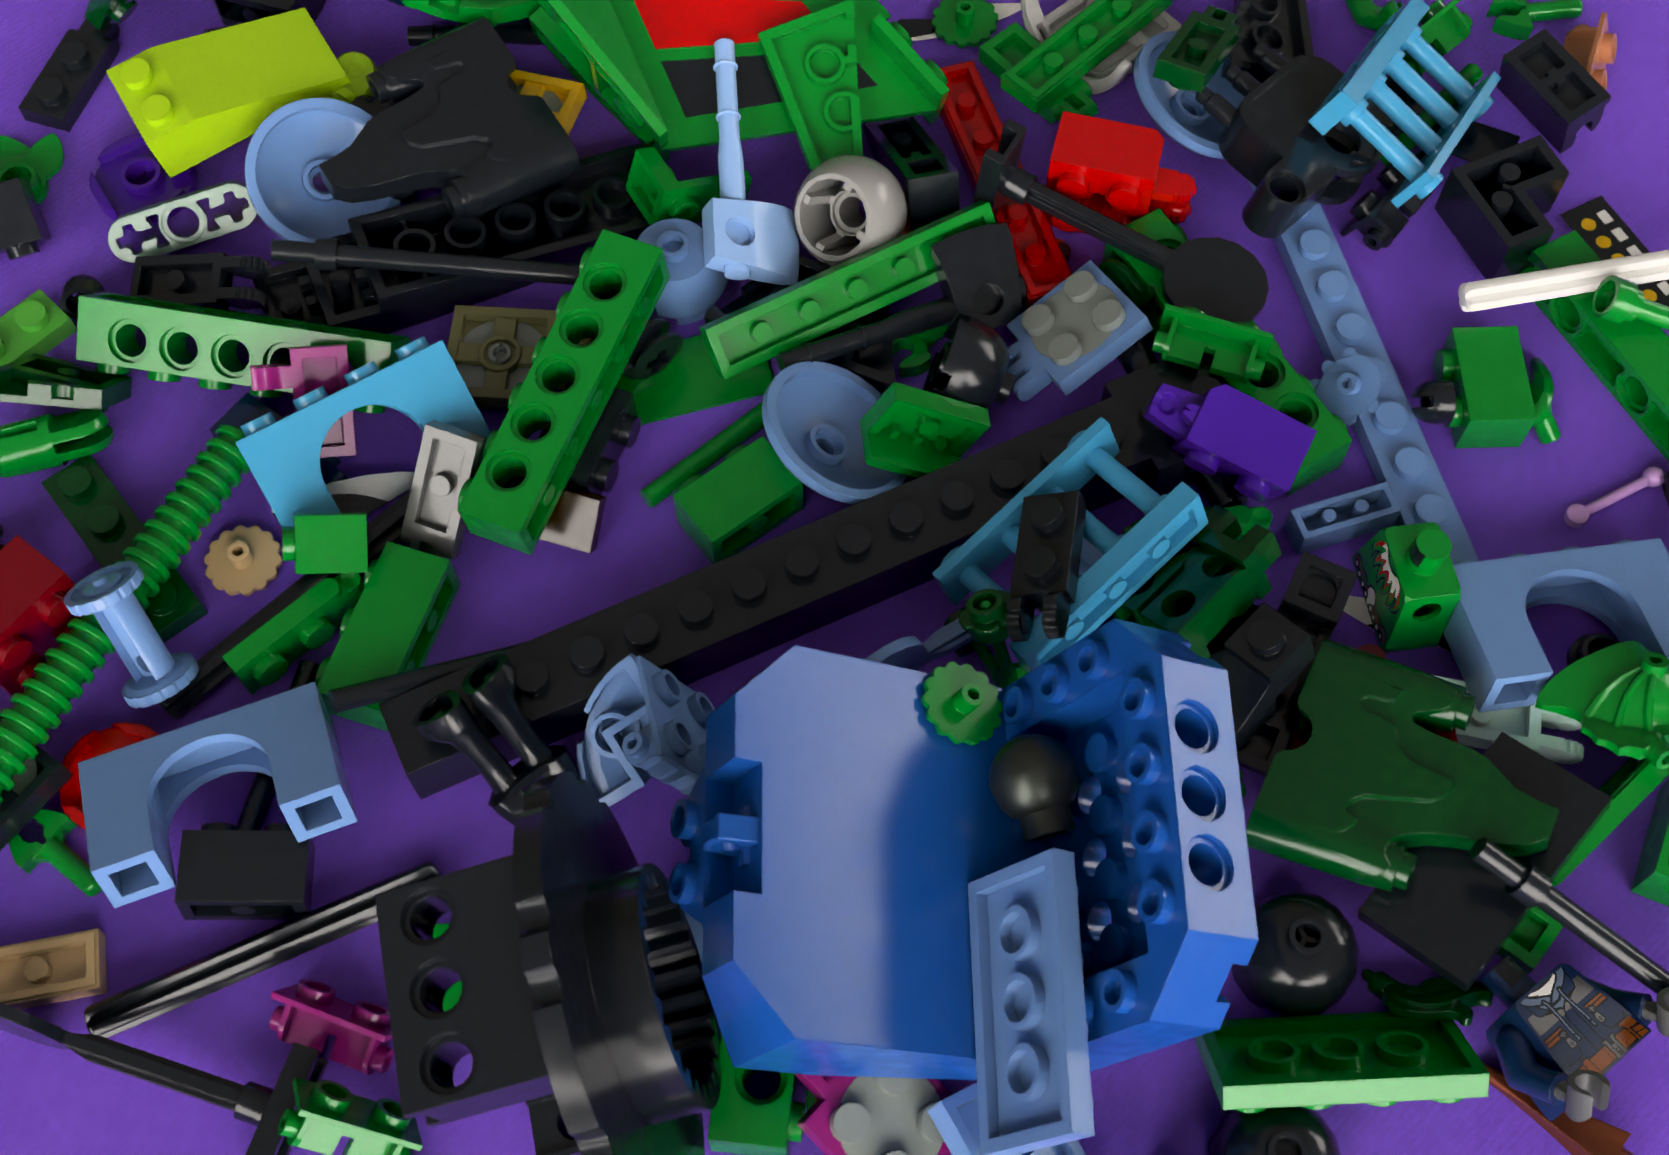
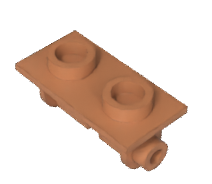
[1563,12,1617,90]

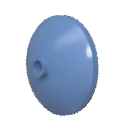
[1134,31,1245,159]
[244,98,400,242]
[762,361,907,504]

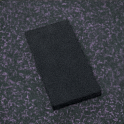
[1358,732,1612,992]

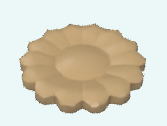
[204,525,283,596]

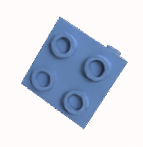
[622,655,715,797]

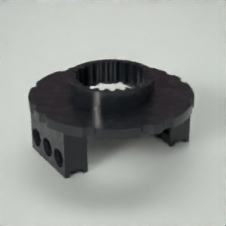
[374,772,721,1155]

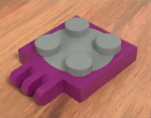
[794,1073,952,1155]

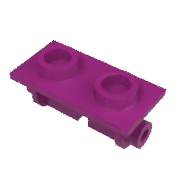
[269,979,394,1075]

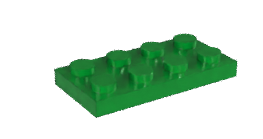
[1196,1011,1490,1113]

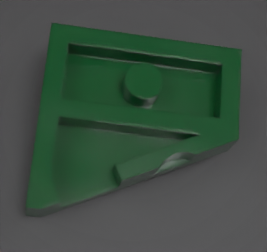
[0,353,132,412]

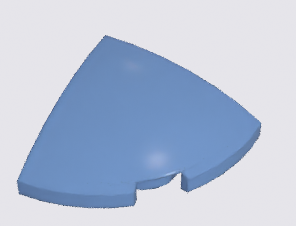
[577,653,653,807]

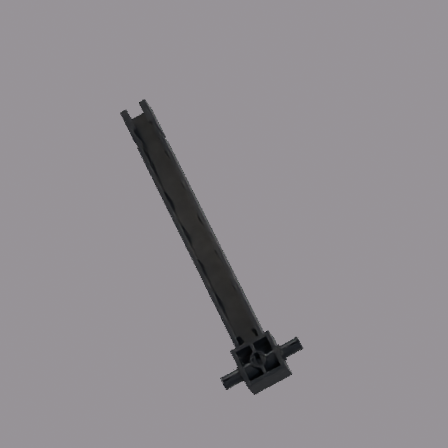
[378,337,1248,799]

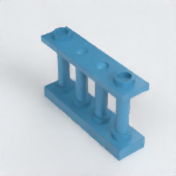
[1308,0,1501,208]
[932,417,1209,673]

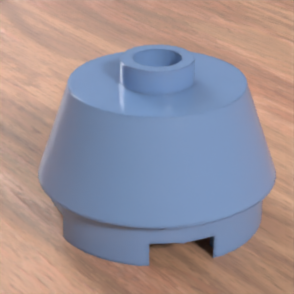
[638,218,728,325]

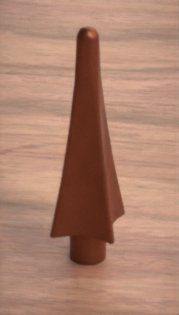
[1482,1062,1635,1155]

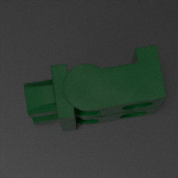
[1112,504,1282,658]

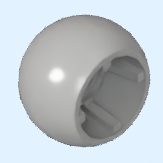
[794,155,908,267]

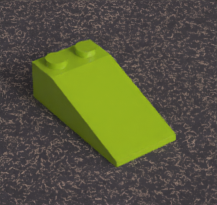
[106,7,351,178]

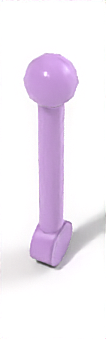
[1564,466,1665,528]

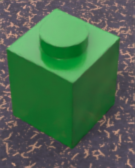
[282,512,368,574]

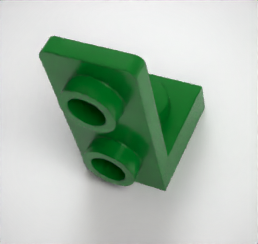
[625,146,753,226]

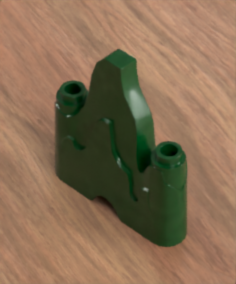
[1246,638,1559,892]

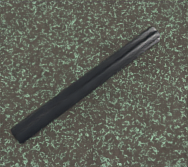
[159,490,410,720]
[83,861,441,1038]

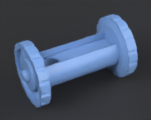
[63,561,199,708]

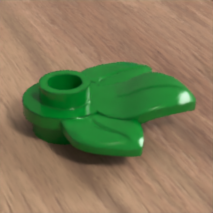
[0,133,65,205]

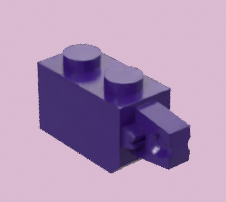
[1143,383,1317,501]

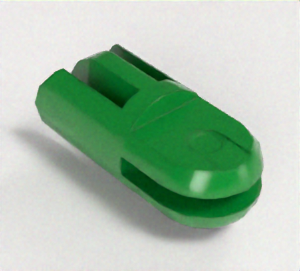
[0,409,114,478]

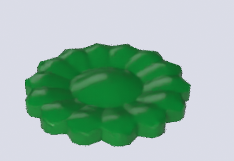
[932,0,998,48]
[921,662,1003,746]

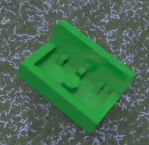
[860,382,991,478]

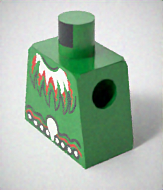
[1352,522,1461,653]

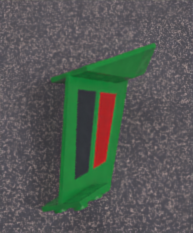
[528,0,950,162]

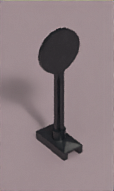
[973,119,1269,323]
[0,1003,328,1155]

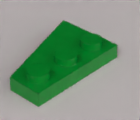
[758,0,863,172]

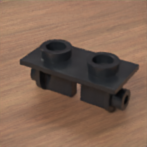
[1340,150,1434,251]

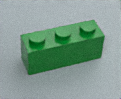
[315,541,461,732]

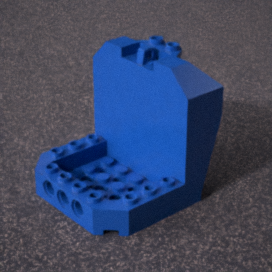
[669,618,1259,1080]

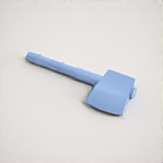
[702,38,799,285]

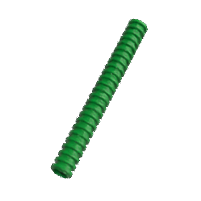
[0,424,250,804]

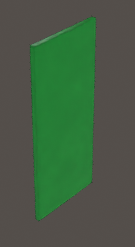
[616,334,773,425]

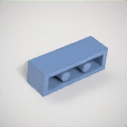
[1284,481,1402,555]

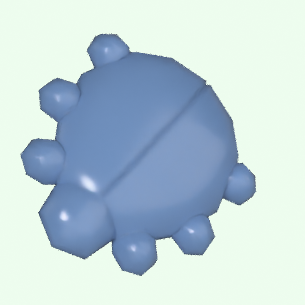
[1310,346,1381,426]

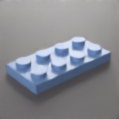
[968,848,1095,1155]

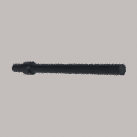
[271,237,580,285]
[1469,837,1669,994]

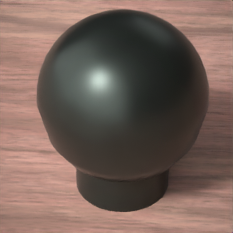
[989,733,1079,843]

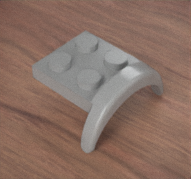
[1021,0,1182,95]

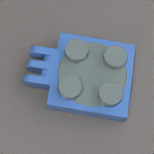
[1006,260,1153,401]

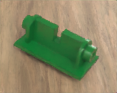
[1403,0,1473,76]
[1152,304,1274,384]
[278,1077,423,1155]

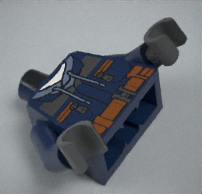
[1481,955,1669,1122]

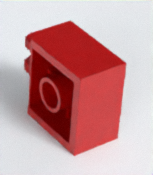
[1043,111,1197,234]

